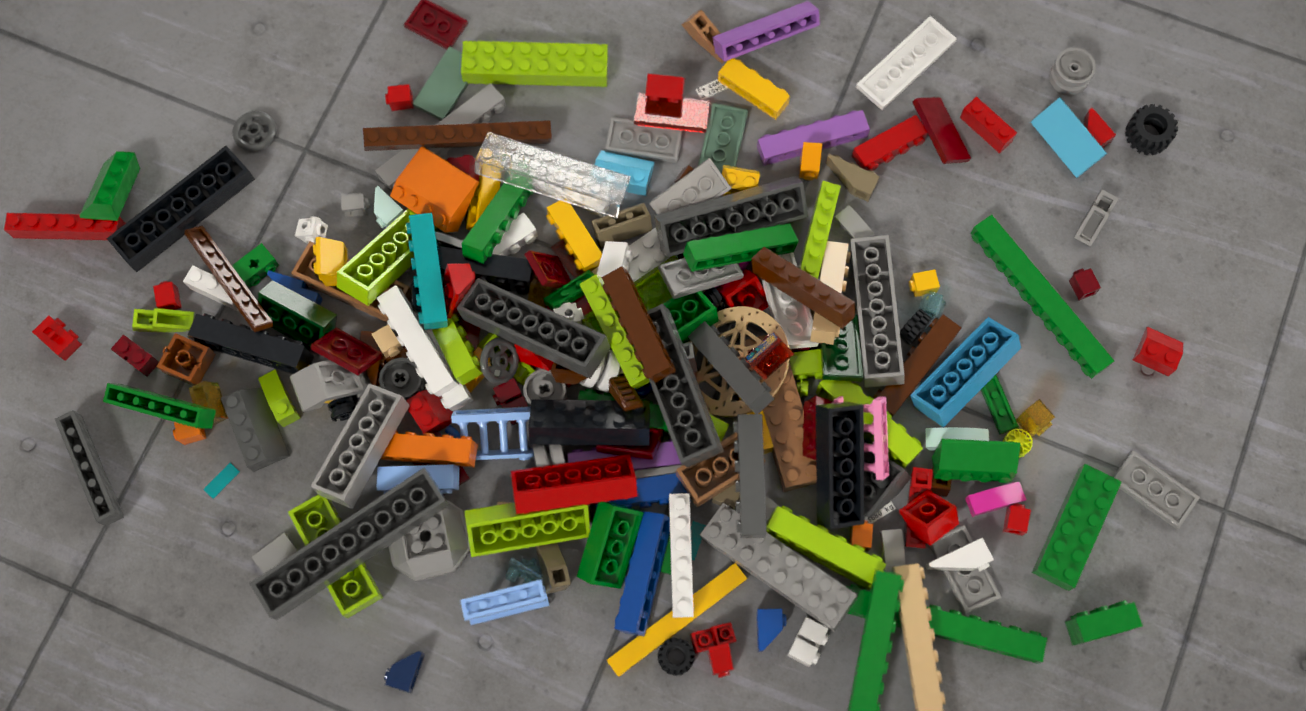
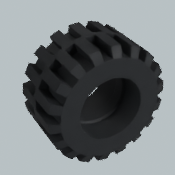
[1125,104,1178,155]

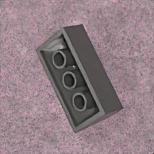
[221,387,290,472]

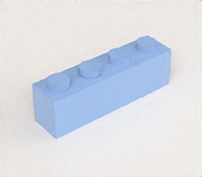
[377,465,459,494]

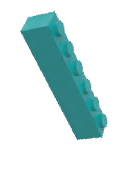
[406,213,448,330]

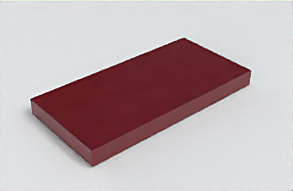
[912,97,971,164]

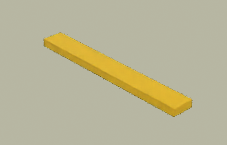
[606,563,747,677]

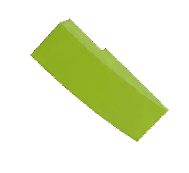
[132,308,194,332]

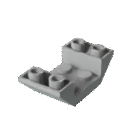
[290,360,371,412]

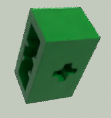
[232,243,280,288]

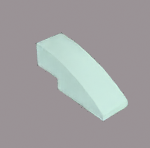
[925,427,989,451]

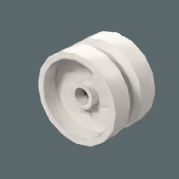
[580,350,620,393]

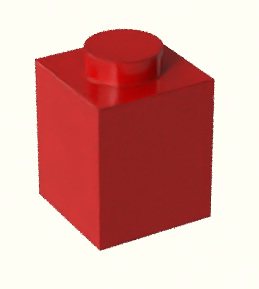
[385,84,413,111]
[153,281,181,310]
[1003,503,1031,536]

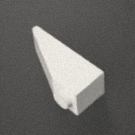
[925,538,994,572]

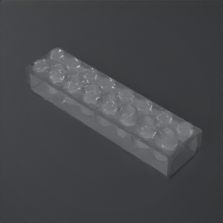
[475,132,631,218]

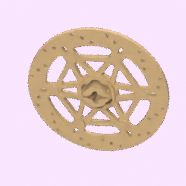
[686,306,790,417]

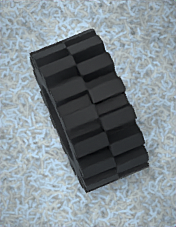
[900,308,932,344]
[658,637,694,676]

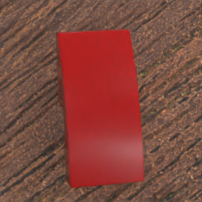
[689,622,737,654]

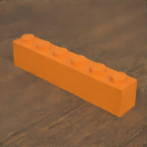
[380,431,478,467]

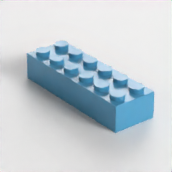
[910,317,1021,427]

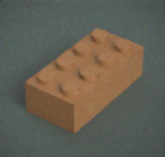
[676,433,765,508]

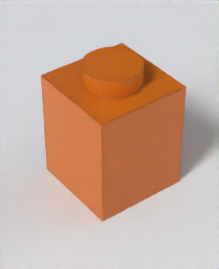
[173,422,207,445]
[849,520,873,551]

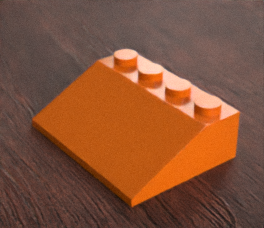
[390,146,479,233]

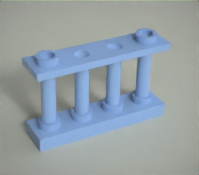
[451,407,534,460]
[460,580,550,625]

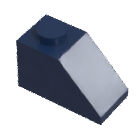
[384,651,425,693]

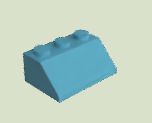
[592,150,655,196]

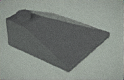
[864,442,911,518]

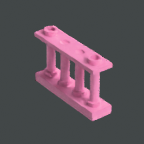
[833,396,889,480]

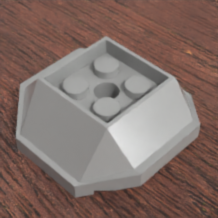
[389,499,470,582]

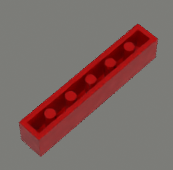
[4,213,126,240]

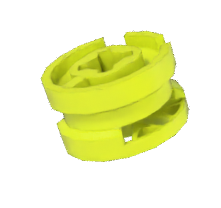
[1002,429,1033,458]

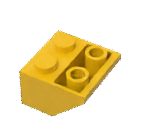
[721,165,760,197]
[313,237,348,287]

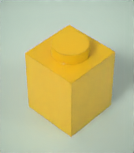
[909,269,940,297]

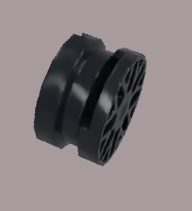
[701,287,725,310]
[328,396,356,422]

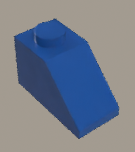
[756,609,786,652]

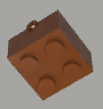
[156,333,216,388]

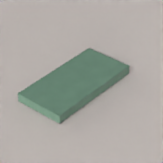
[412,47,468,120]
[698,103,748,174]

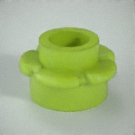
[796,379,809,398]

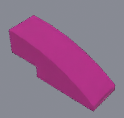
[965,482,1027,517]

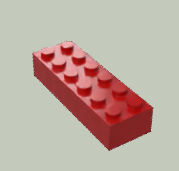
[511,454,637,514]

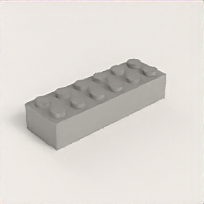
[310,384,410,509]

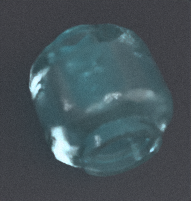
[918,291,946,321]

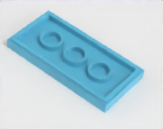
[1031,97,1107,178]

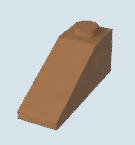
[681,10,724,64]

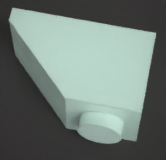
[374,186,404,228]

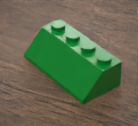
[79,151,140,221]
[932,439,1021,483]
[576,502,644,589]

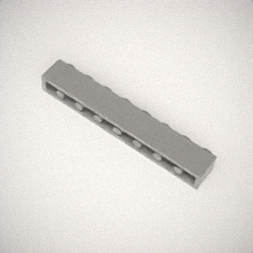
[375,83,506,192]

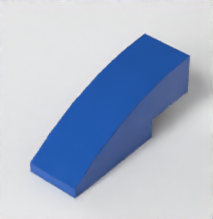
[267,270,323,305]

